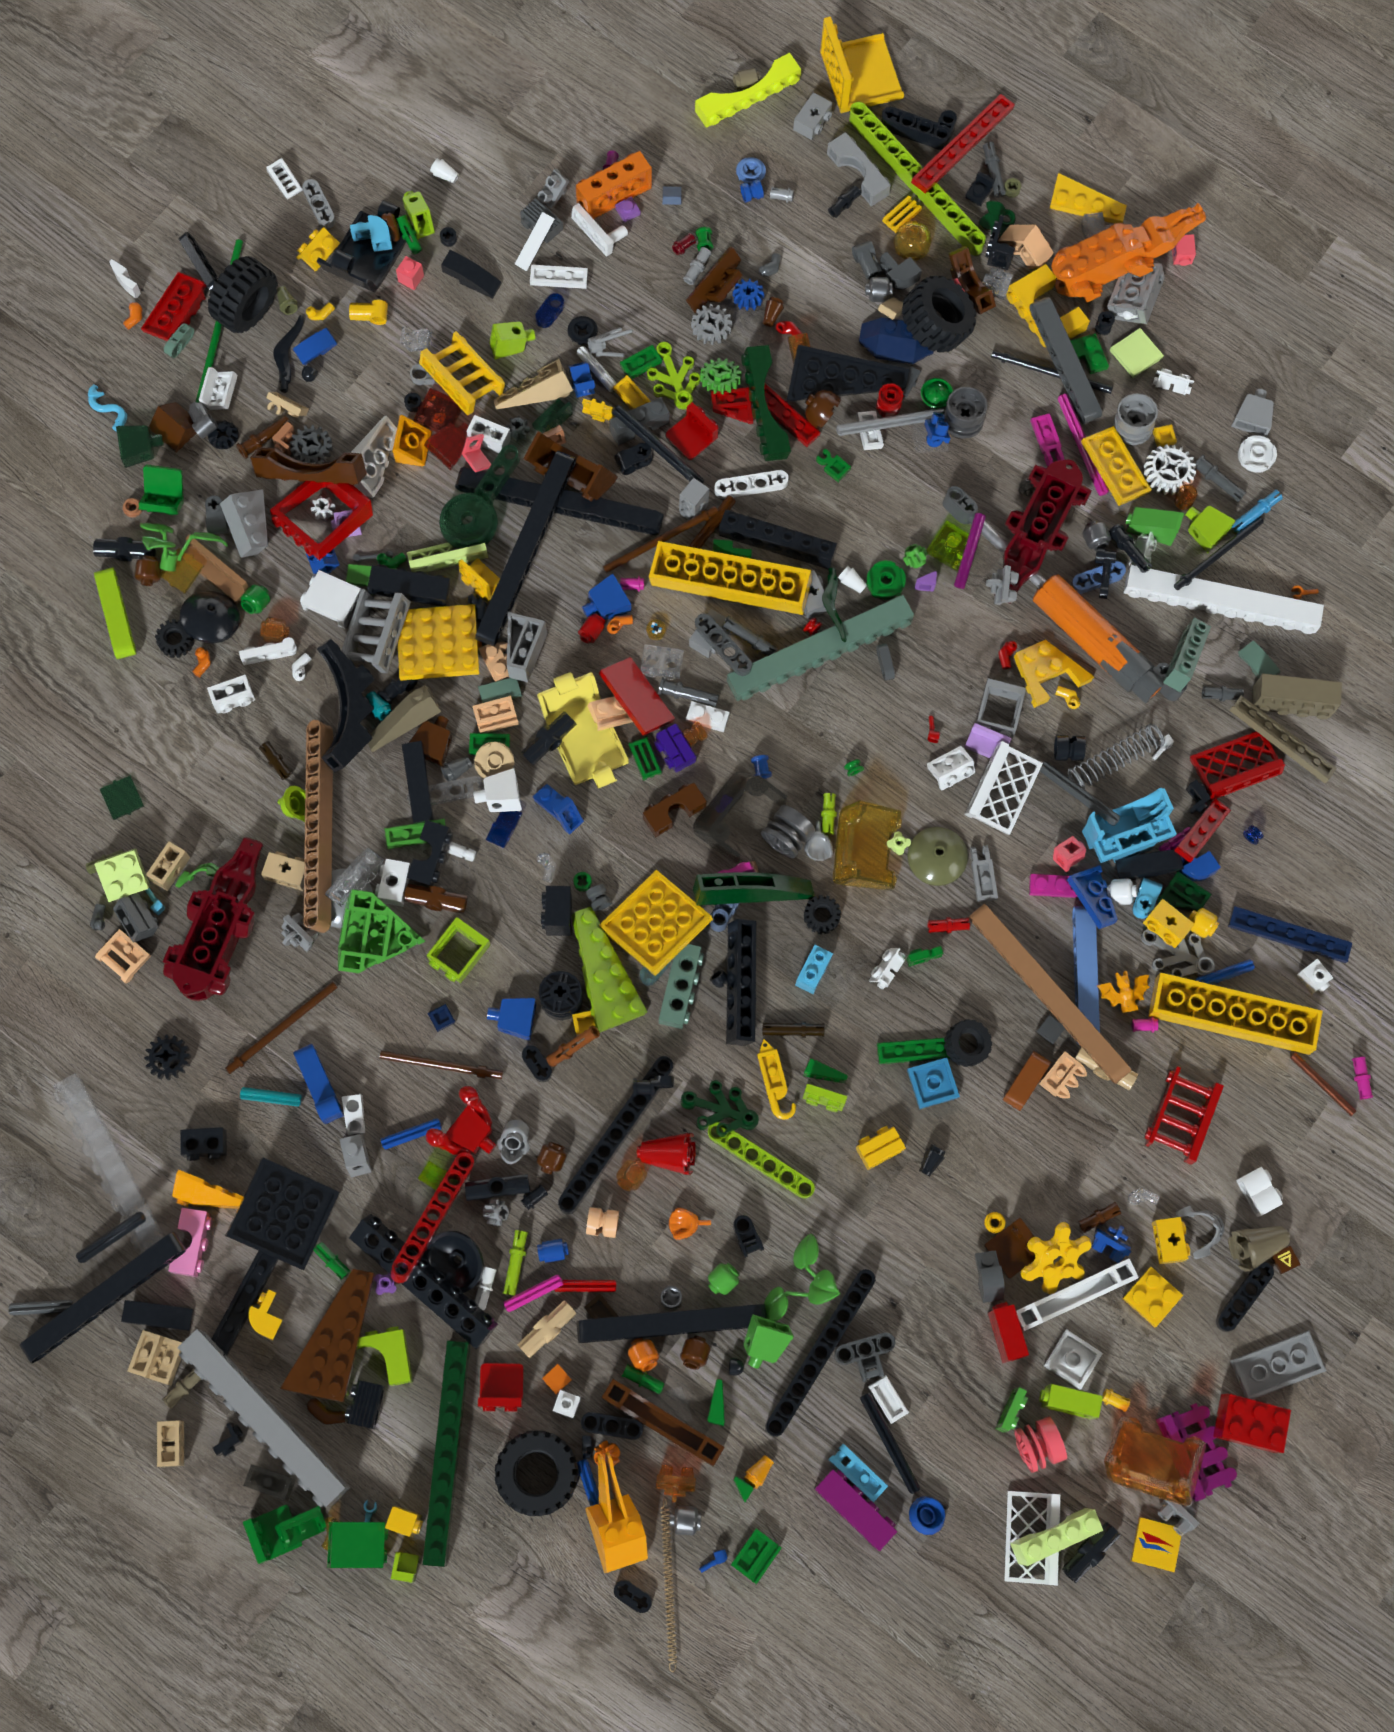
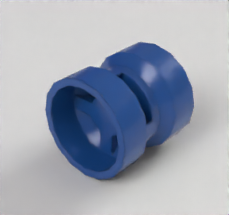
[740,179,764,203]

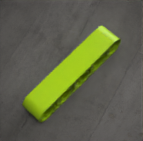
[94,567,137,660]

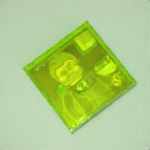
[926,520,979,572]

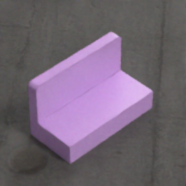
[964,723,1011,758]

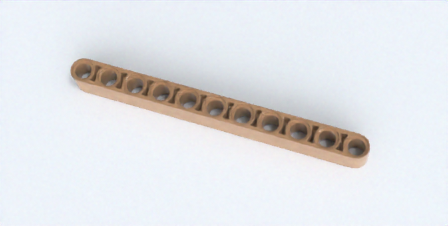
[303,720,333,933]
[968,904,1132,1084]

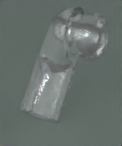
[1128,1188,1160,1206]

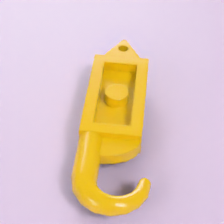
[757,1039,796,1120]

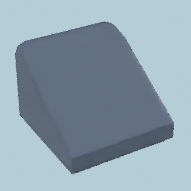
[663,186,681,205]

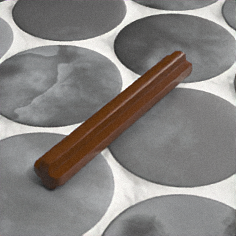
[688,495,736,549]

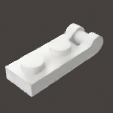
[239,637,297,665]

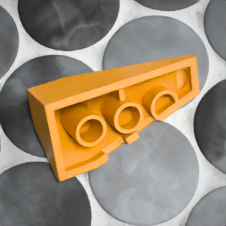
[172,1169,244,1209]

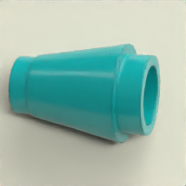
[366,691,392,720]

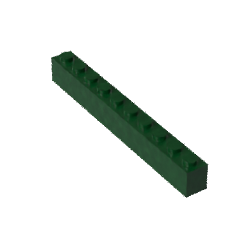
[422,1341,470,1567]

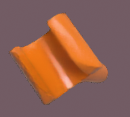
[1291,586,1319,600]

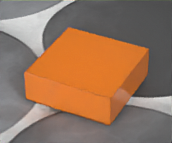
[542,1364,572,1395]

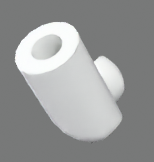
[292,653,312,681]

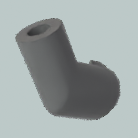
[90,904,106,931]

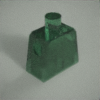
[116,425,164,468]

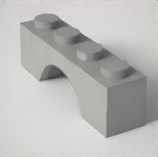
[827,132,891,207]

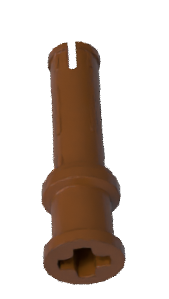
[236,416,292,459]

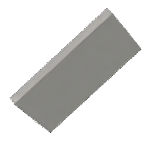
[1230,1330,1326,1400]

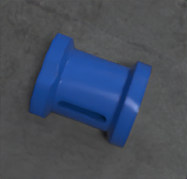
[751,755,772,780]

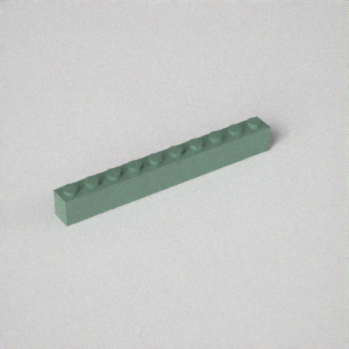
[727,595,914,701]

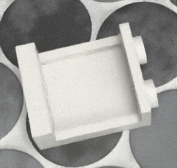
[300,570,361,629]

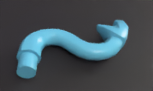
[88,384,127,432]

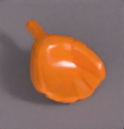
[669,1207,711,1240]

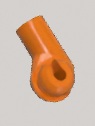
[123,302,142,330]

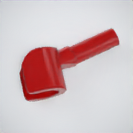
[927,716,940,743]

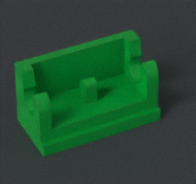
[275,1506,326,1549]

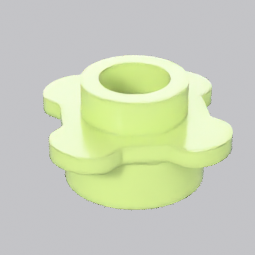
[887,831,911,855]

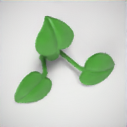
[140,523,228,571]
[764,1234,840,1321]

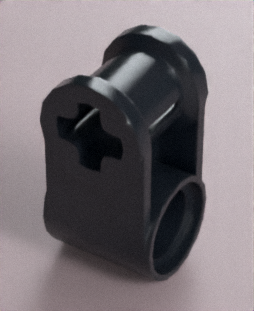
[614,443,653,475]
[733,1215,764,1258]

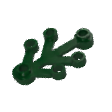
[680,1080,759,1137]

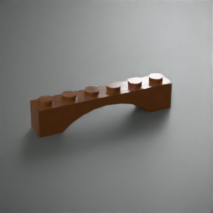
[250,447,367,485]
[602,1379,725,1467]

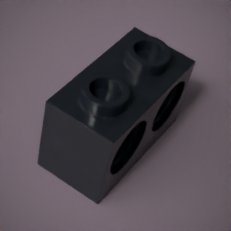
[180,1127,227,1161]

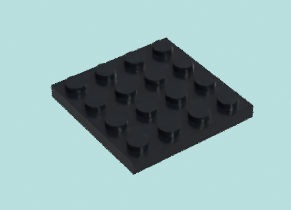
[225,1157,340,1270]

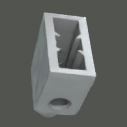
[1231,389,1274,437]
[340,1134,372,1178]

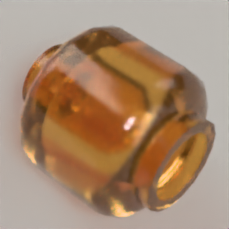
[260,617,290,644]
[616,1160,647,1191]

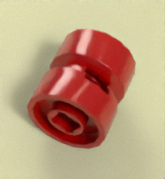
[876,383,903,417]

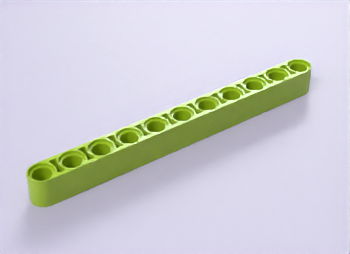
[849,102,986,256]

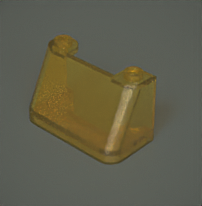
[833,800,902,890]

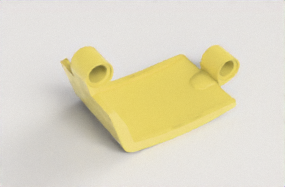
[537,672,629,789]

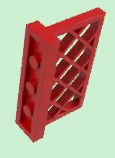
[1190,731,1285,801]

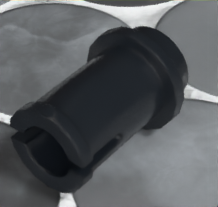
[521,1184,548,1210]

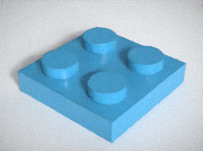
[907,1058,960,1109]

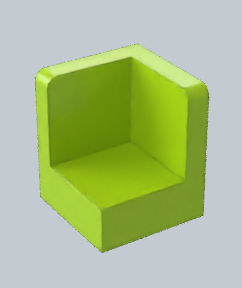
[391,1552,419,1583]

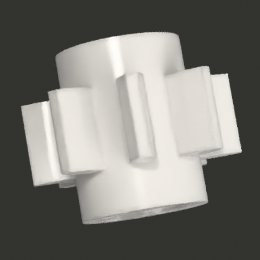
[311,496,336,521]

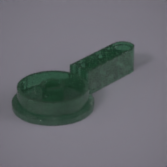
[439,445,520,549]

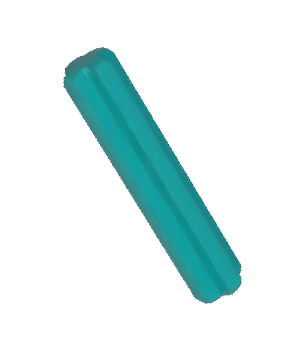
[240,1087,302,1107]

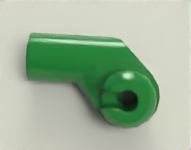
[377,552,407,568]

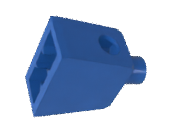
[582,574,631,620]
[487,998,536,1041]

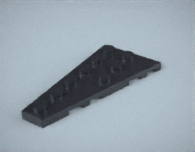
[786,345,910,402]

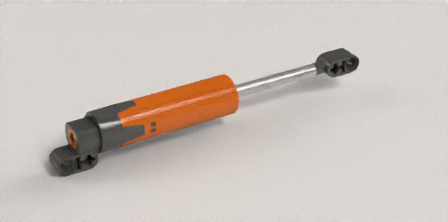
[942,486,1187,704]

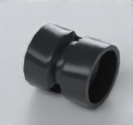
[1054,735,1086,761]

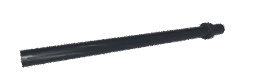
[991,350,1113,394]
[1174,517,1264,590]

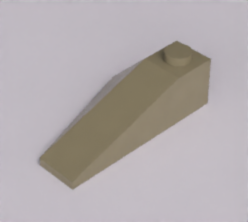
[368,685,441,752]

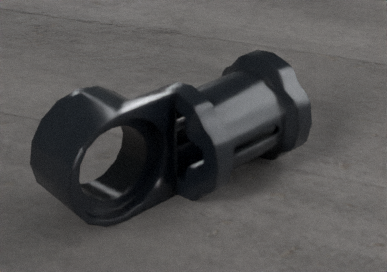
[377,679,418,705]
[633,1075,674,1097]

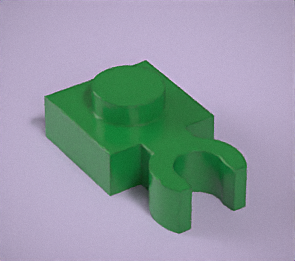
[816,449,851,482]
[906,946,944,967]

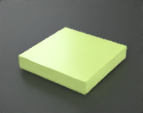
[1110,328,1164,378]

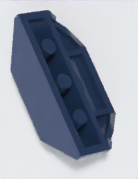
[859,317,934,364]

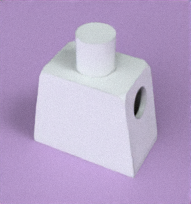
[473,769,522,812]

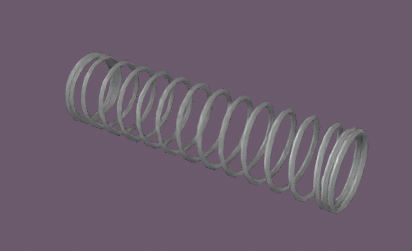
[1068,723,1165,790]

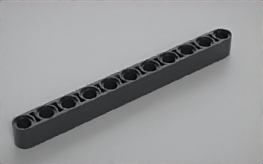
[475,451,576,647]
[455,467,664,535]

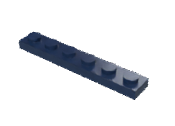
[1228,906,1352,963]

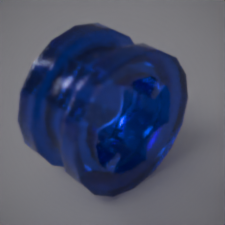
[1243,825,1264,845]

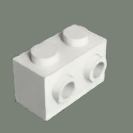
[207,675,255,713]

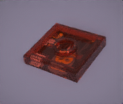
[413,388,462,437]

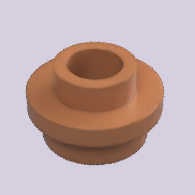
[123,498,142,518]

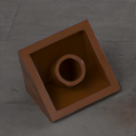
[148,402,197,453]

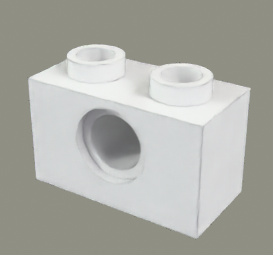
[375,859,411,907]

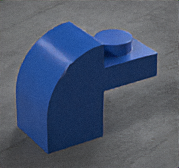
[568,362,596,398]
[1179,851,1221,881]

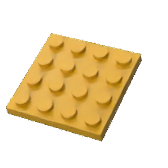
[398,604,479,681]
[599,870,713,976]

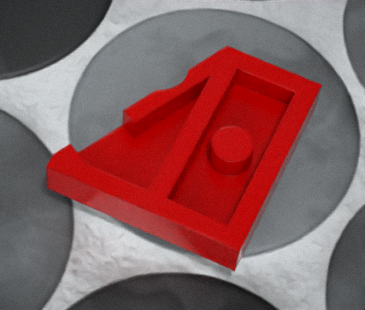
[711,387,753,424]

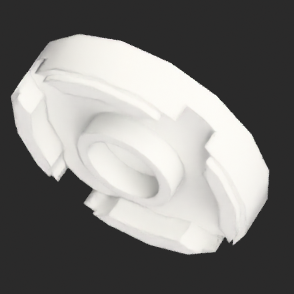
[1238,435,1277,473]

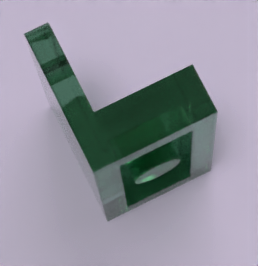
[532,399,573,434]

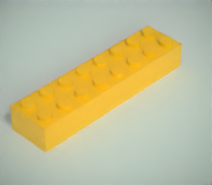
[649,541,812,615]
[1148,972,1323,1055]

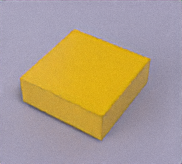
[1153,424,1177,447]

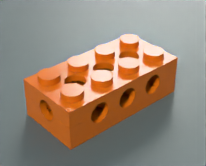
[576,151,652,219]

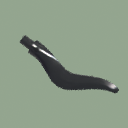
[273,315,304,393]

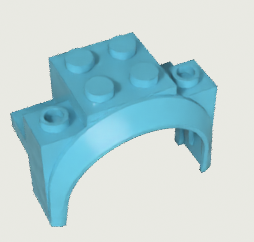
[1082,788,1176,863]

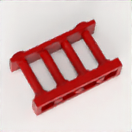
[1144,1066,1224,1165]

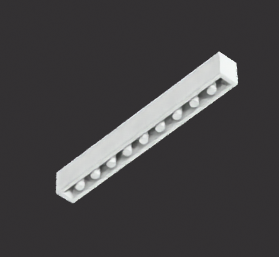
[1123,565,1324,634]

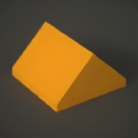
[392,415,432,466]

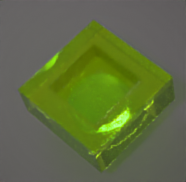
[417,1161,447,1191]

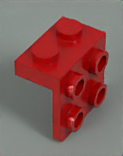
[665,402,718,460]
[478,1363,524,1412]

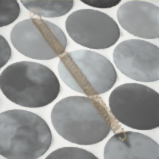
[660,1498,677,1672]

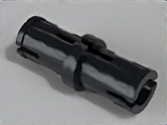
[828,185,861,218]

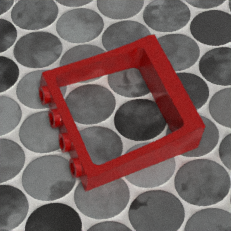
[270,481,373,561]

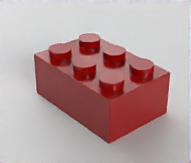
[1213,1394,1291,1453]

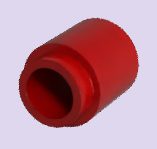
[578,614,605,644]

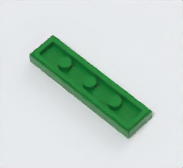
[876,1038,960,1064]

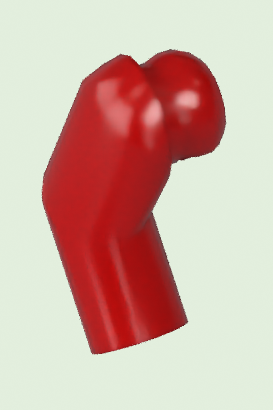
[776,321,804,341]

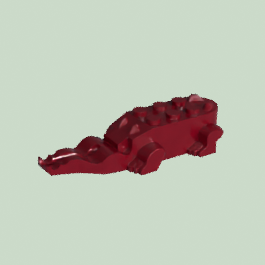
[994,459,1092,604]
[162,837,264,1001]

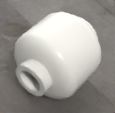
[1107,878,1138,905]

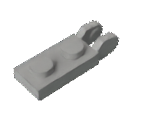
[970,845,998,902]

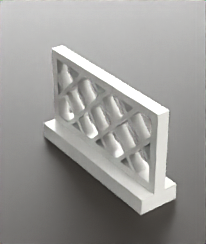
[964,741,1043,835]
[1005,1491,1061,1586]

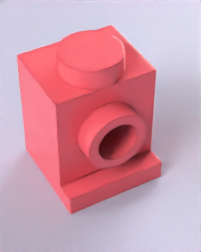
[1053,836,1086,872]

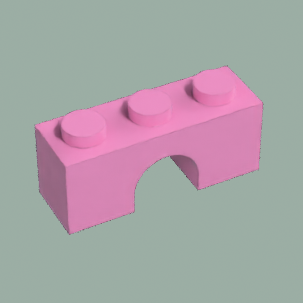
[168,1208,213,1277]

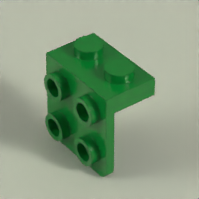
[139,464,184,515]

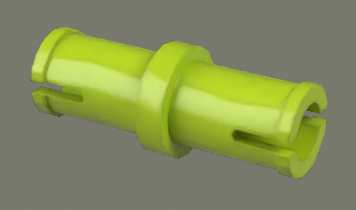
[821,793,837,835]

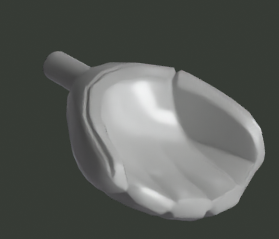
[804,821,834,861]

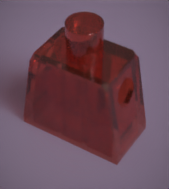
[424,422,469,471]

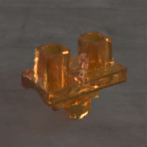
[656,1465,696,1503]

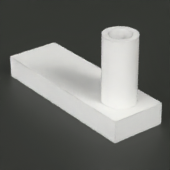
[571,203,628,257]

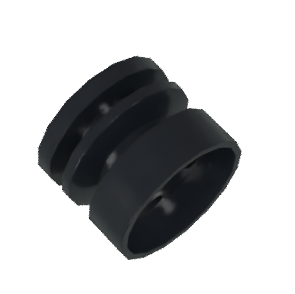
[538,971,583,1021]

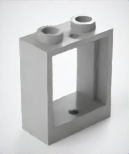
[976,678,1026,738]

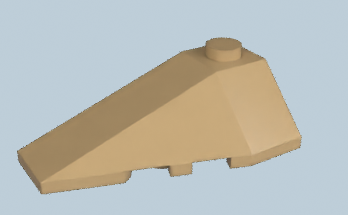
[494,359,573,409]

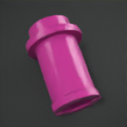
[620,576,644,592]
[1132,1017,1158,1033]

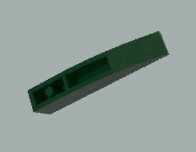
[693,872,815,906]

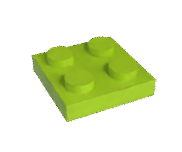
[802,1084,847,1112]

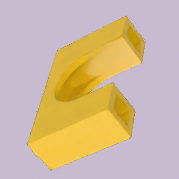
[1007,264,1090,347]

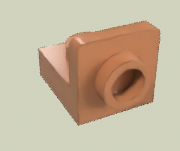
[272,422,296,456]

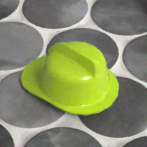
[277,785,305,822]

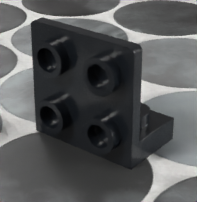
[985,215,1015,270]

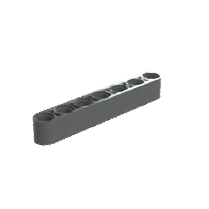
[1030,297,1102,424]

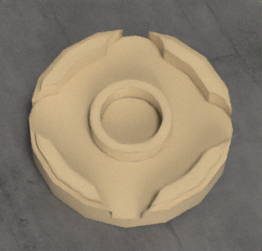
[474,741,515,778]

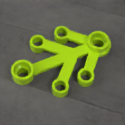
[647,342,700,410]

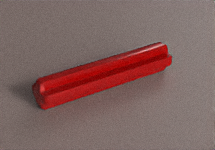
[554,1280,616,1292]

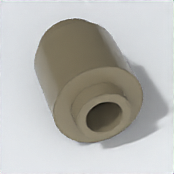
[733,68,761,90]

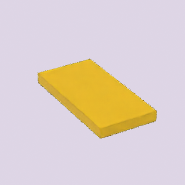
[1081,426,1152,506]

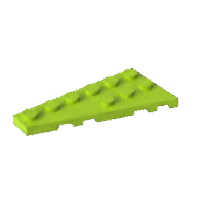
[572,906,648,1033]

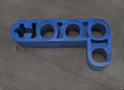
[293,1044,344,1124]

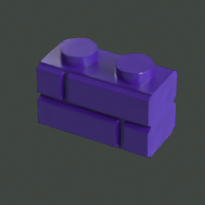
[654,724,696,773]

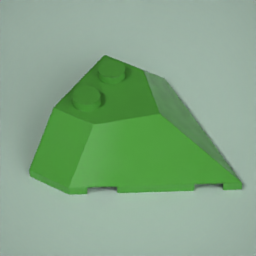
[338,889,426,973]

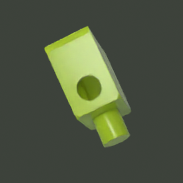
[402,191,435,239]
[489,321,535,360]
[1185,506,1235,553]

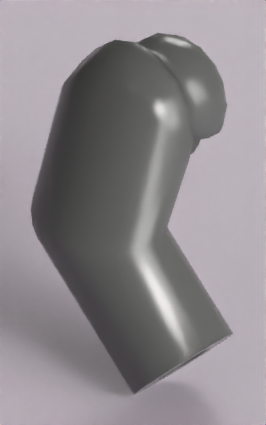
[759,253,781,276]

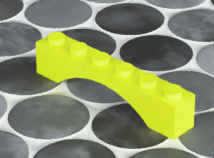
[695,53,801,128]

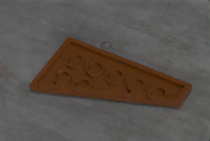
[280,1269,375,1402]

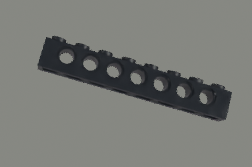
[349,1214,498,1349]

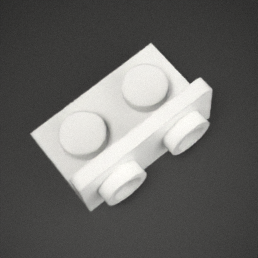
[927,746,975,790]

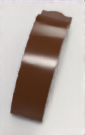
[949,246,996,314]

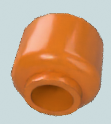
[628,1338,659,1372]

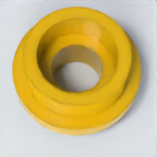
[984,1212,1006,1233]

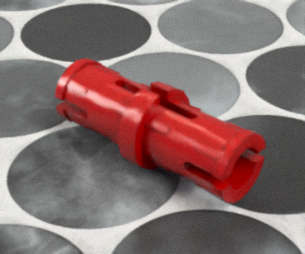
[928,917,970,933]

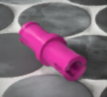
[1352,1057,1373,1100]

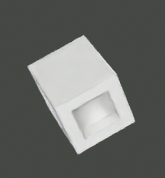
[553,1390,581,1419]

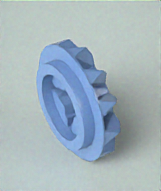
[736,157,766,183]

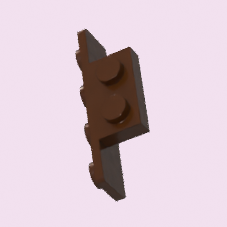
[686,247,743,313]

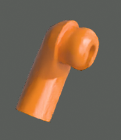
[607,615,633,634]
[192,647,211,678]

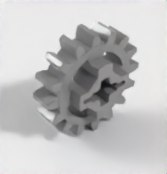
[691,304,732,345]

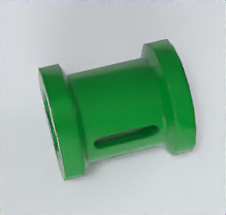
[695,227,714,251]

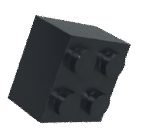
[541,886,572,936]

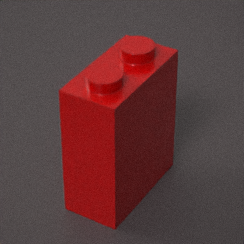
[988,1302,1029,1364]

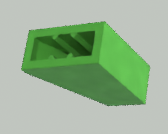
[1125,507,1184,546]

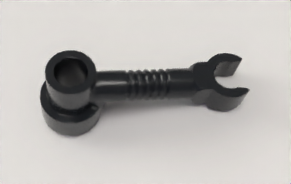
[1095,548,1117,599]

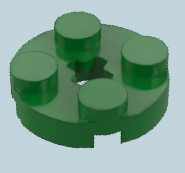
[866,560,906,600]

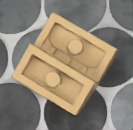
[127,1330,182,1386]

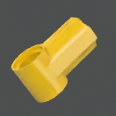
[349,300,388,325]

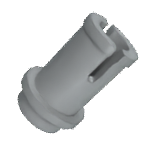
[770,186,794,203]

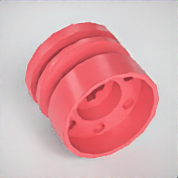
[1014,1416,1067,1473]

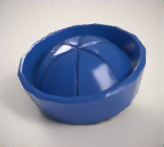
[909,1496,945,1535]

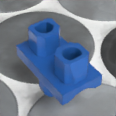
[924,412,950,447]
[1092,1225,1131,1263]

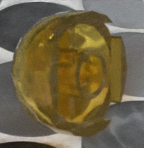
[894,221,931,260]

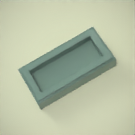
[478,678,522,703]

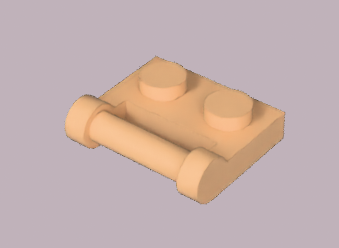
[95,929,151,983]

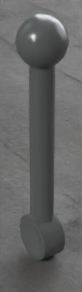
[353,551,393,563]

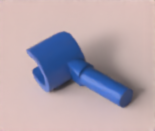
[699,1549,727,1573]

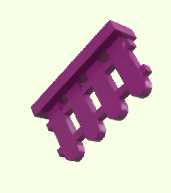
[1156,1403,1237,1502]

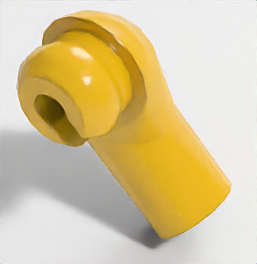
[306,302,335,320]
[1055,686,1080,709]

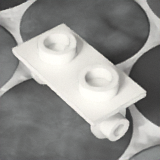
[1153,368,1194,395]
[1129,532,1157,567]
[869,948,905,989]

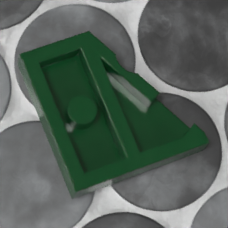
[1156,872,1212,912]

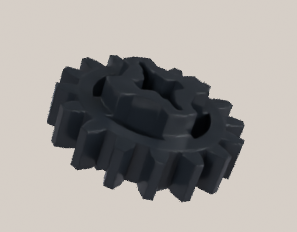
[144,1034,191,1081]

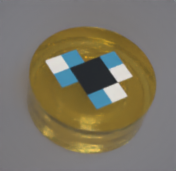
[646,619,666,640]

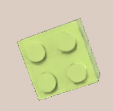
[94,848,150,902]

